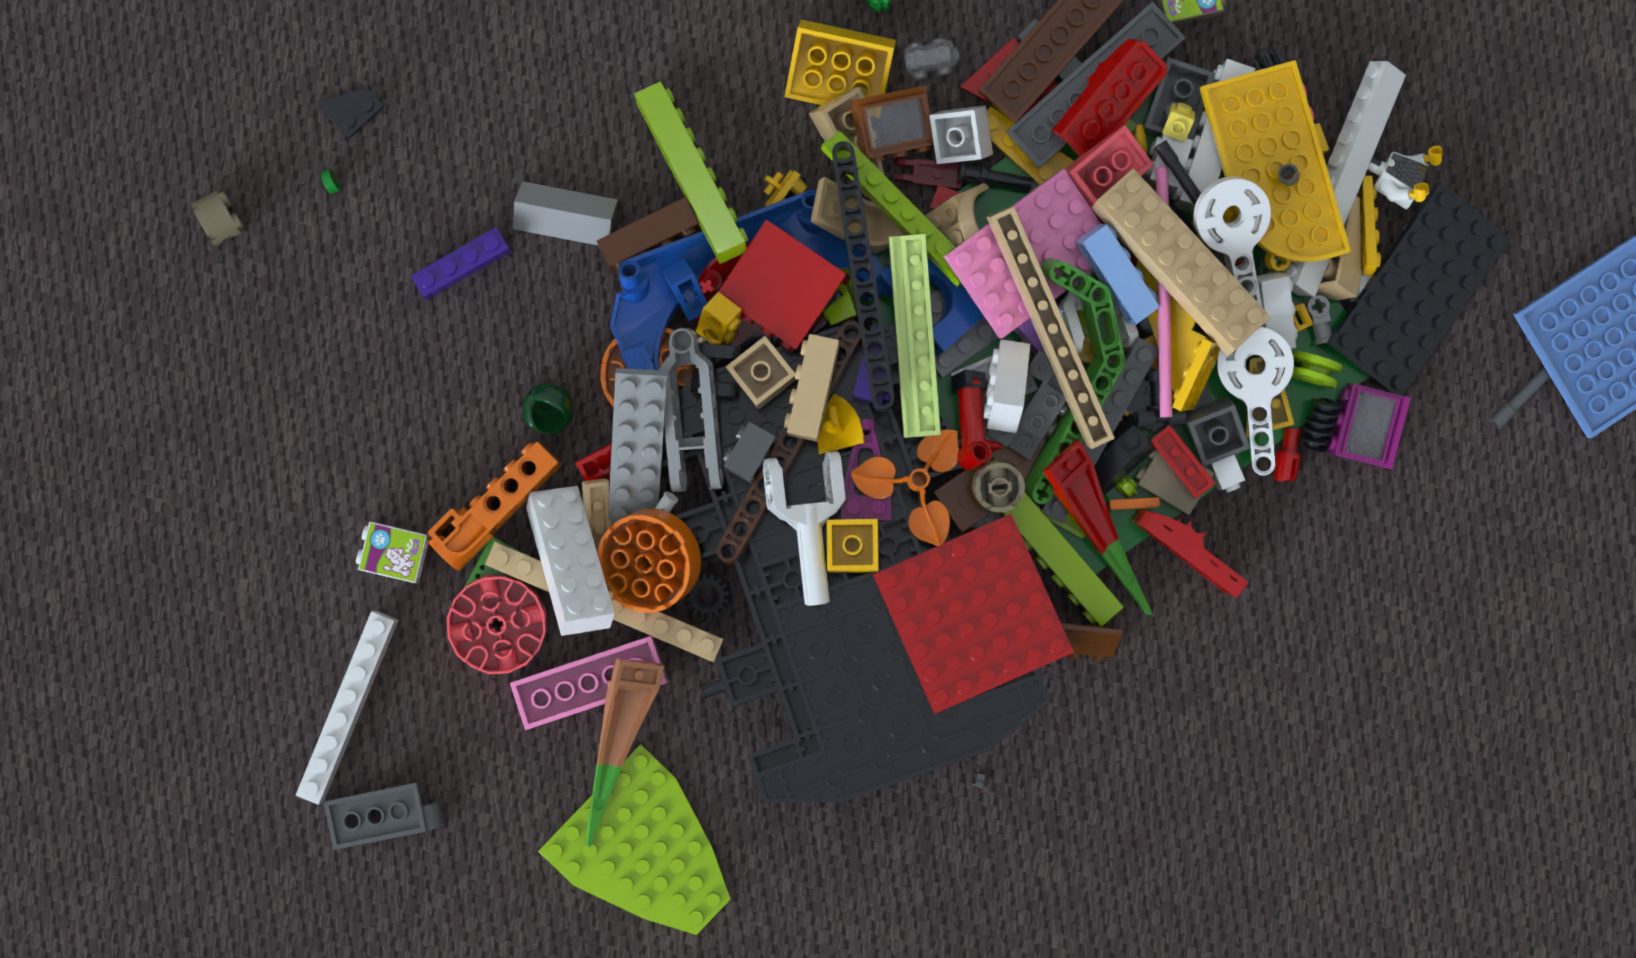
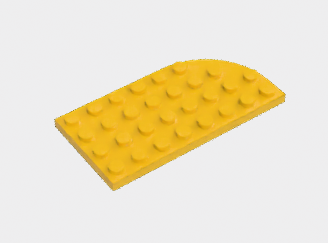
[1199,60,1351,263]

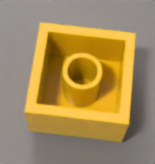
[827,519,879,573]

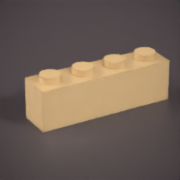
[784,334,840,442]

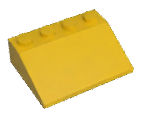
[784,19,896,118]

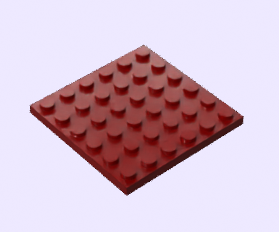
[873,514,1074,714]

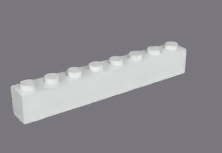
[296,611,399,805]

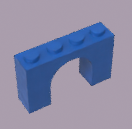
[875,257,984,356]

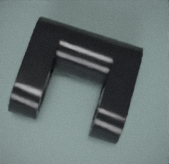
[690,342,741,397]

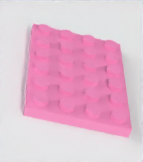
[943,169,1101,338]

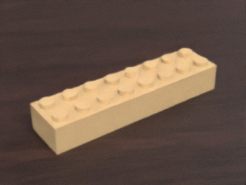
[1091,168,1271,356]

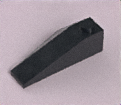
[1094,415,1156,496]

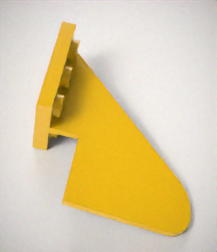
[1136,260,1221,411]

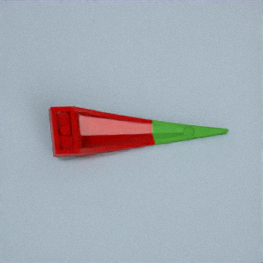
[1043,440,1152,615]

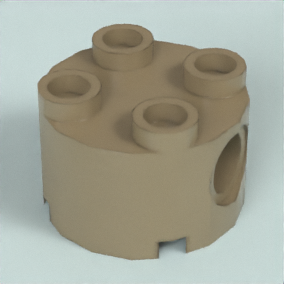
[191,190,244,247]
[972,460,1025,512]

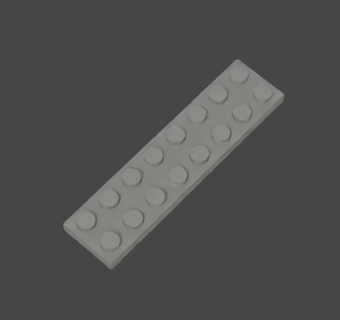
[608,368,667,526]

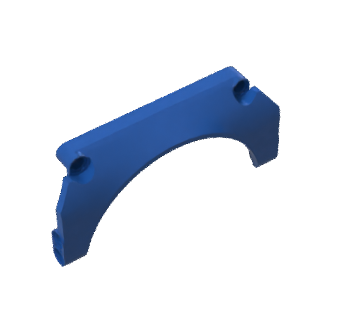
[610,190,885,370]

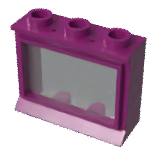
[1327,383,1411,469]

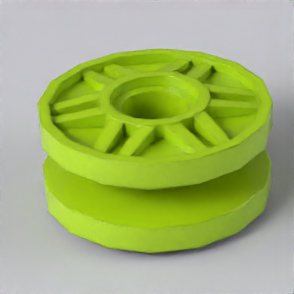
[1291,351,1343,388]

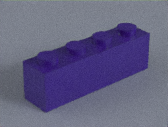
[411,227,512,300]

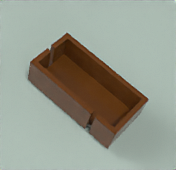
[597,197,701,276]

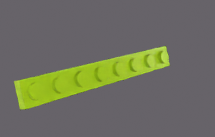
[821,131,962,287]

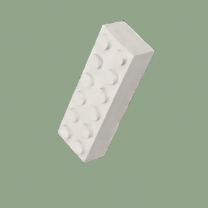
[1171,59,1255,214]
[526,486,615,636]

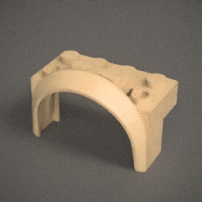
[925,183,989,297]

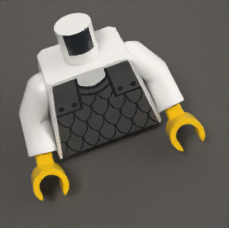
[1367,146,1443,210]

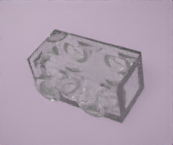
[903,38,960,80]

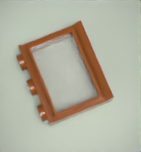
[850,85,934,162]

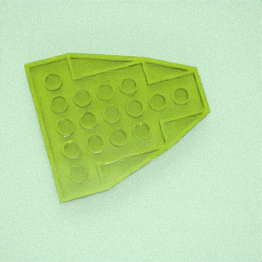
[538,744,731,935]

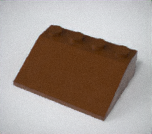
[1061,622,1122,662]

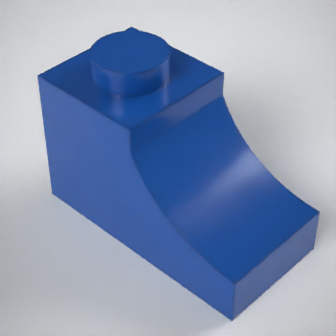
[662,259,707,321]

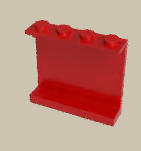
[718,220,851,352]

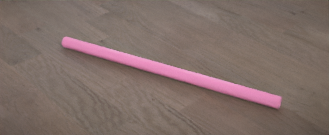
[1156,167,1172,417]

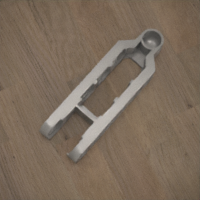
[659,328,724,492]

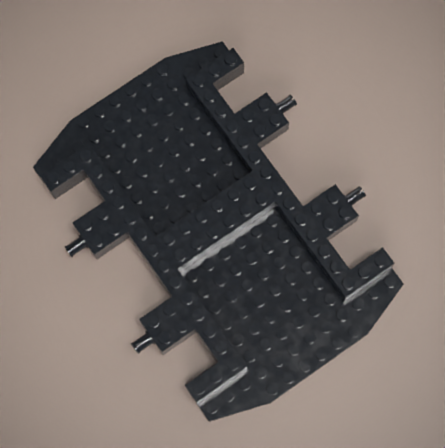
[661,325,1051,803]

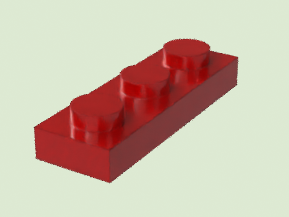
[1149,425,1216,499]

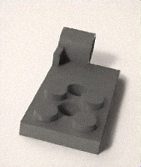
[323,782,444,850]

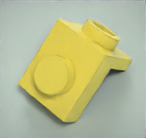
[1162,103,1195,142]

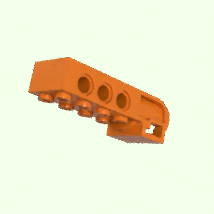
[428,442,563,571]

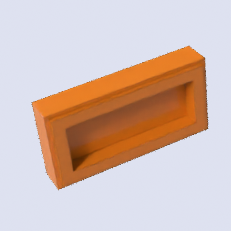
[1107,497,1160,510]

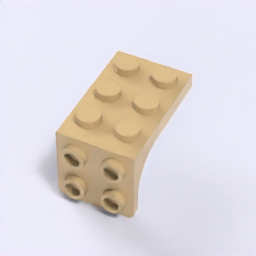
[810,177,910,254]

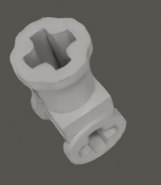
[1304,295,1332,345]

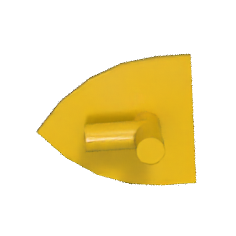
[818,393,865,454]

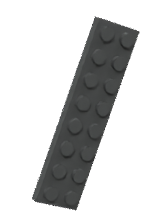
[1006,1,1186,169]

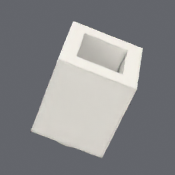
[1208,455,1245,493]

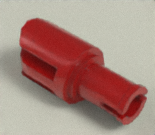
[1273,427,1301,482]

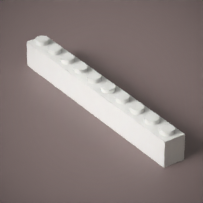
[1283,61,1406,297]

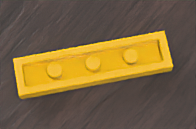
[1358,176,1381,276]

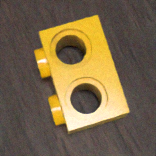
[696,292,742,345]

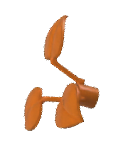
[851,430,959,546]

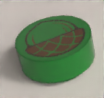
[321,168,341,194]

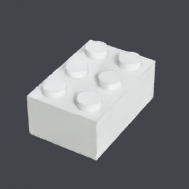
[983,340,1030,433]

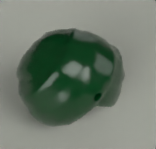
[522,383,574,435]

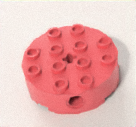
[447,574,547,674]

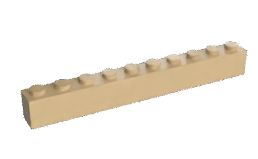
[986,206,1115,449]
[485,542,724,662]

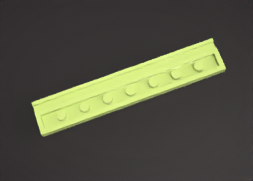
[888,234,941,438]

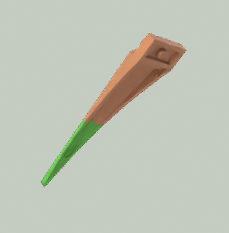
[586,658,665,847]

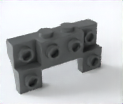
[987,350,1069,460]

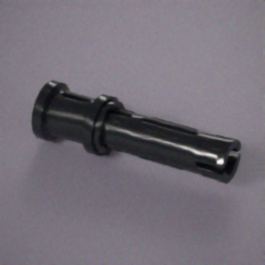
[957,161,1033,193]

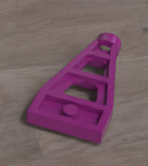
[841,419,892,521]

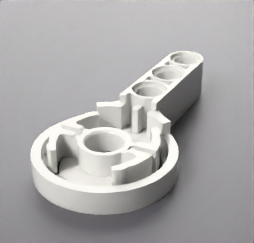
[1193,176,1271,308]
[1218,327,1294,476]

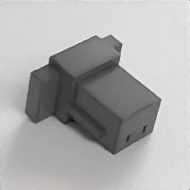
[971,773,986,789]

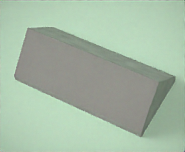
[513,181,618,246]

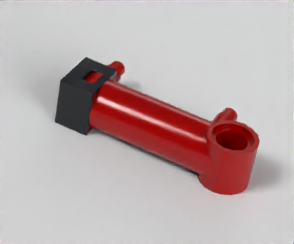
[951,369,1002,470]

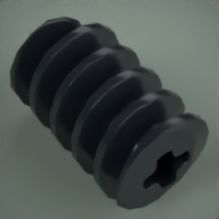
[1299,398,1343,452]

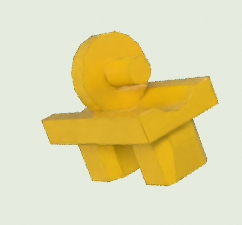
[764,170,807,207]

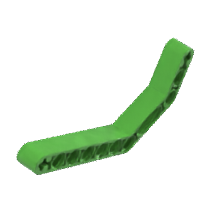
[1024,258,1125,504]

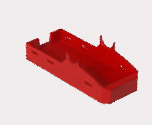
[1052,39,1167,157]
[1131,509,1249,598]

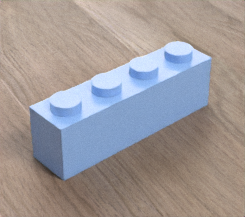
[1075,224,1160,324]

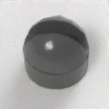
[1278,164,1300,186]

